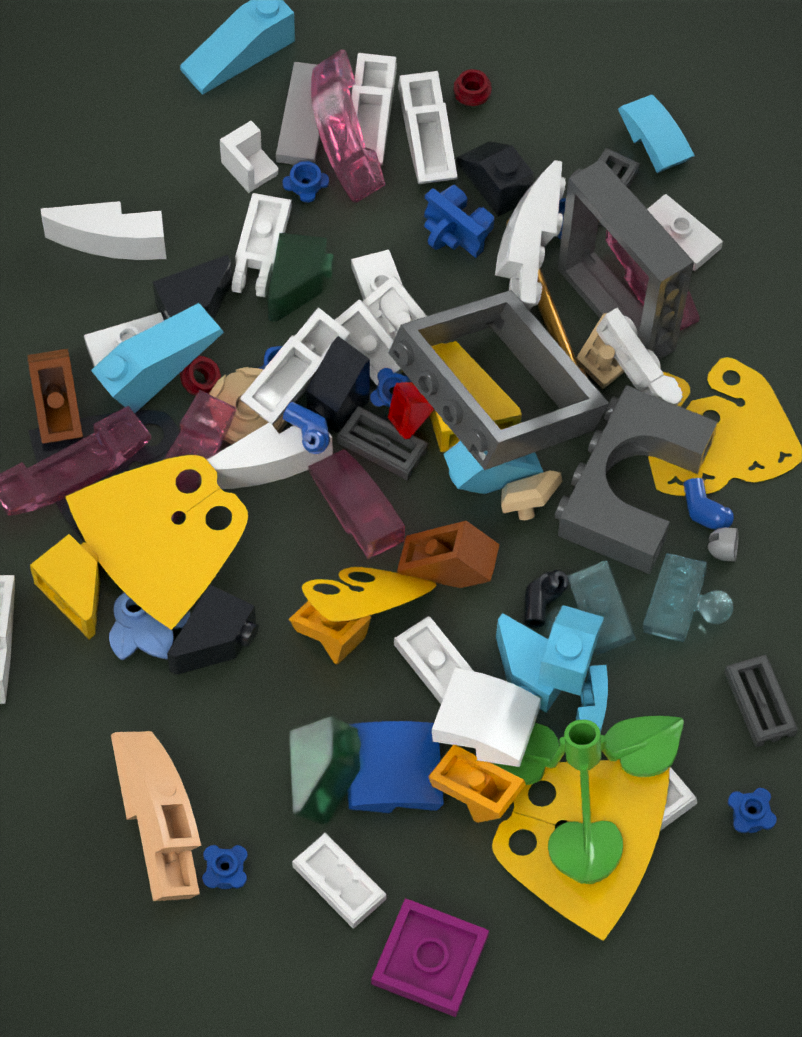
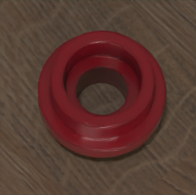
[453,69,492,106]
[180,356,221,397]

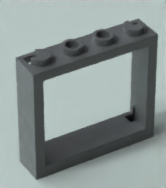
[557,159,694,360]
[388,290,609,470]

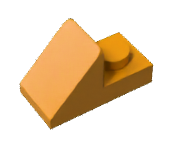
[289,592,371,665]
[428,745,526,823]

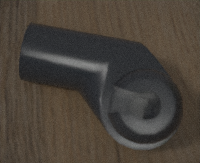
[524,570,569,628]

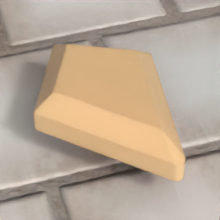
[576,313,624,389]
[501,470,563,520]

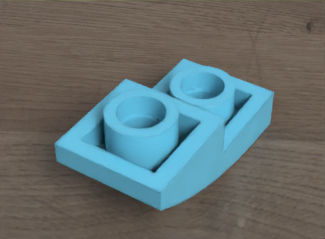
[618,95,695,173]
[576,665,608,735]

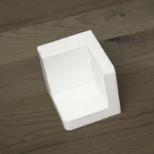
[220,121,278,193]

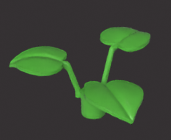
[492,716,684,884]

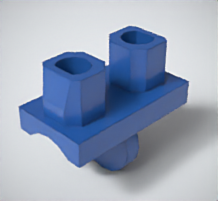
[424,185,494,258]

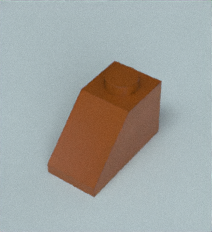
[27,349,83,444]
[397,521,500,588]

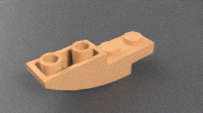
[111,731,201,901]

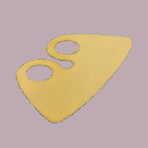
[302,567,436,622]

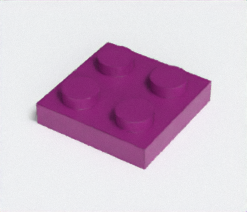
[371,898,489,1017]

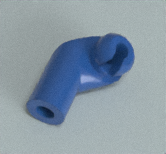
[283,401,330,454]
[683,478,734,530]

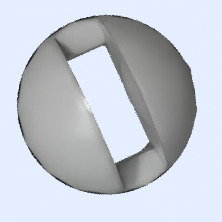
[707,527,739,562]

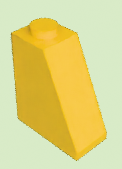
[430,341,522,452]

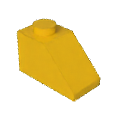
[30,534,100,639]

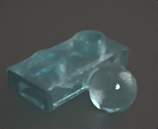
[643,553,733,642]
[546,560,637,655]

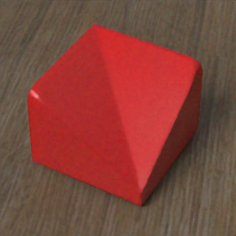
[388,382,434,439]

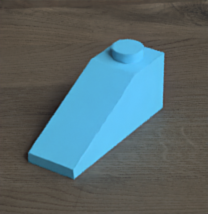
[180,0,295,95]
[91,303,224,414]

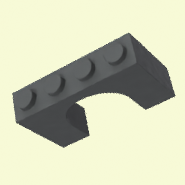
[555,385,718,574]

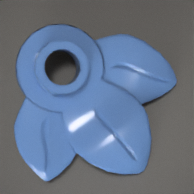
[109,593,191,660]

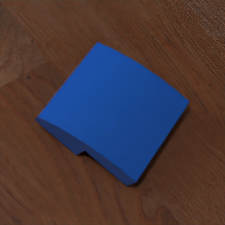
[344,721,444,813]

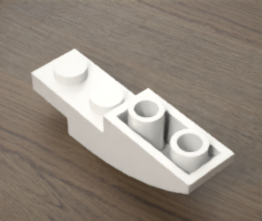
[495,160,566,310]

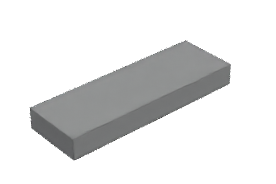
[276,62,332,165]

